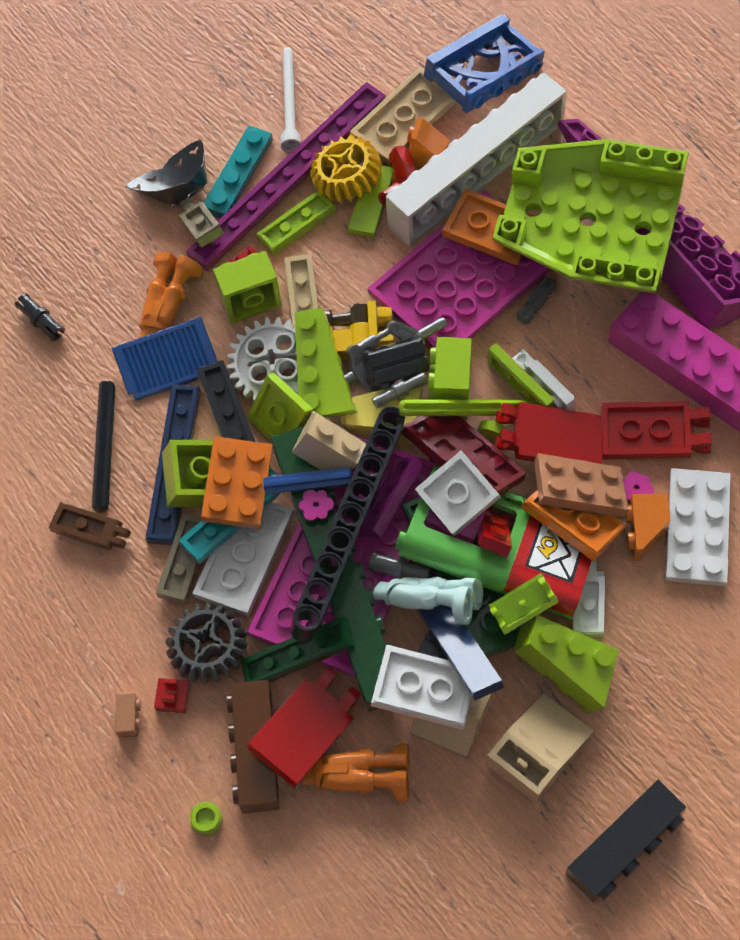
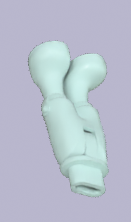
[373,577,483,625]

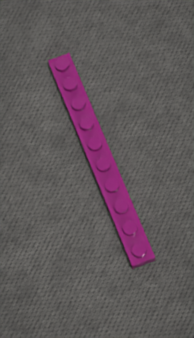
[186,82,386,271]

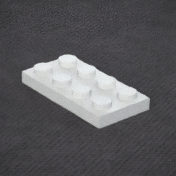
[665,468,730,587]
[192,502,294,617]

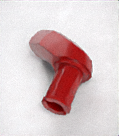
[378,145,416,208]

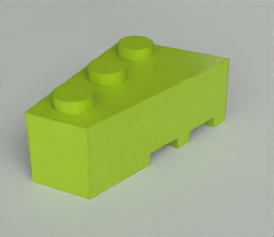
[514,615,619,714]

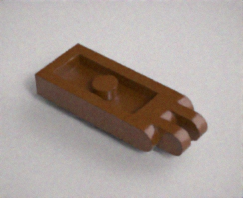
[49,502,131,550]

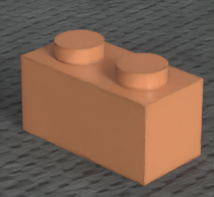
[115,693,141,737]

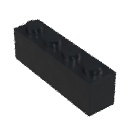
[565,779,686,903]

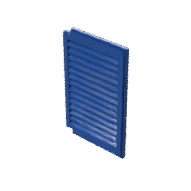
[111,317,218,401]

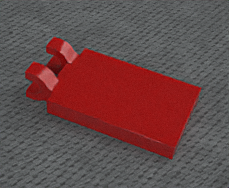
[602,401,712,460]
[495,402,602,464]
[246,667,361,789]

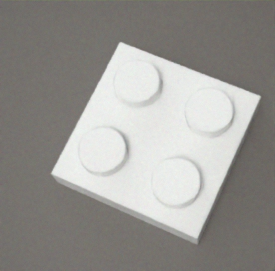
[415,450,501,536]

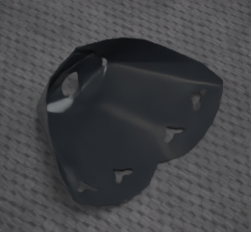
[125,139,207,206]

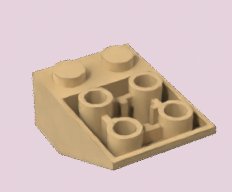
[487,694,594,804]

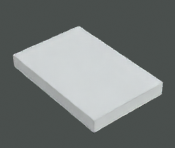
[371,645,472,730]

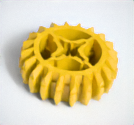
[310,135,382,204]

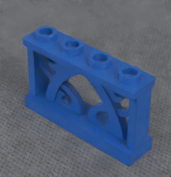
[424,14,545,113]

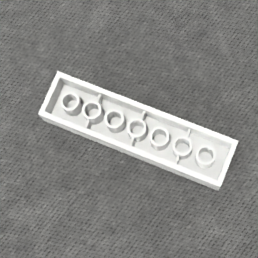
[386,73,567,247]

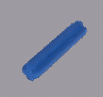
[264,467,352,494]

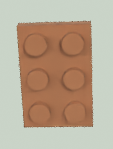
[534,453,628,518]

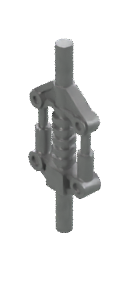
[344,317,448,393]

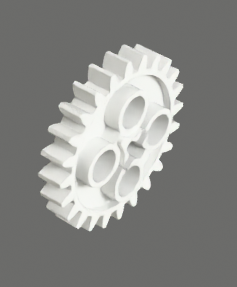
[227,317,299,401]

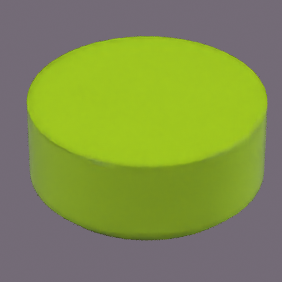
[477,420,507,444]
[190,802,223,836]

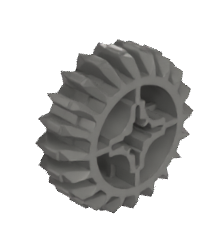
[165,602,248,685]

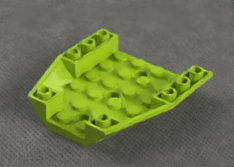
[493,139,689,293]

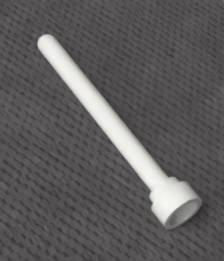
[280,47,301,152]

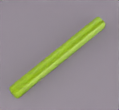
[399,400,529,416]

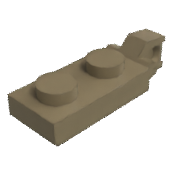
[179,196,224,248]

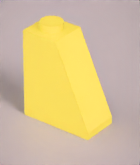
[341,385,423,445]

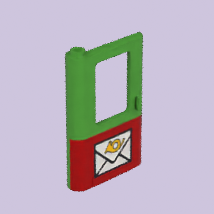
[395,464,592,620]

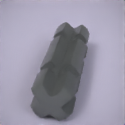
[517,276,556,324]

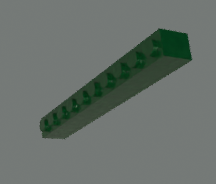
[271,426,392,712]

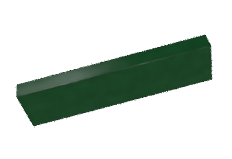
[241,616,355,683]

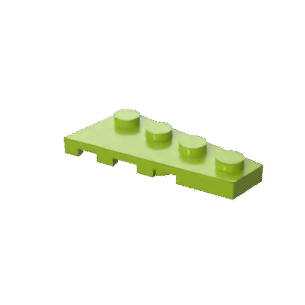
[295,307,358,419]

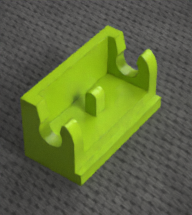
[489,573,558,635]

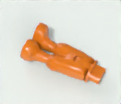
[139,252,203,338]
[302,743,410,802]

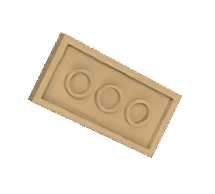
[350,67,456,166]

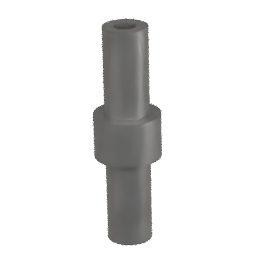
[372,372,428,409]

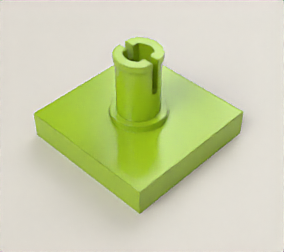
[247,373,313,440]

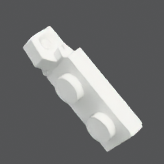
[512,349,575,411]
[573,560,605,638]

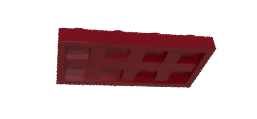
[401,416,527,496]

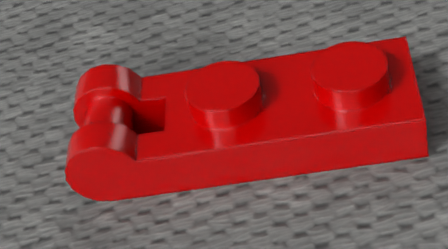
[477,507,512,557]

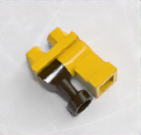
[324,300,394,361]

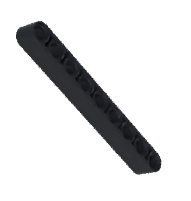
[290,406,405,643]

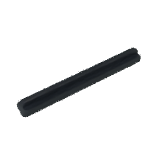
[92,381,115,512]

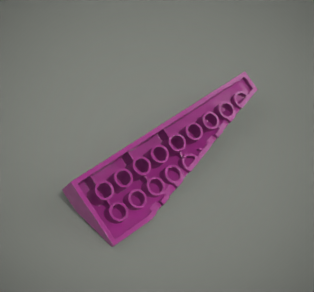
[557,119,740,329]

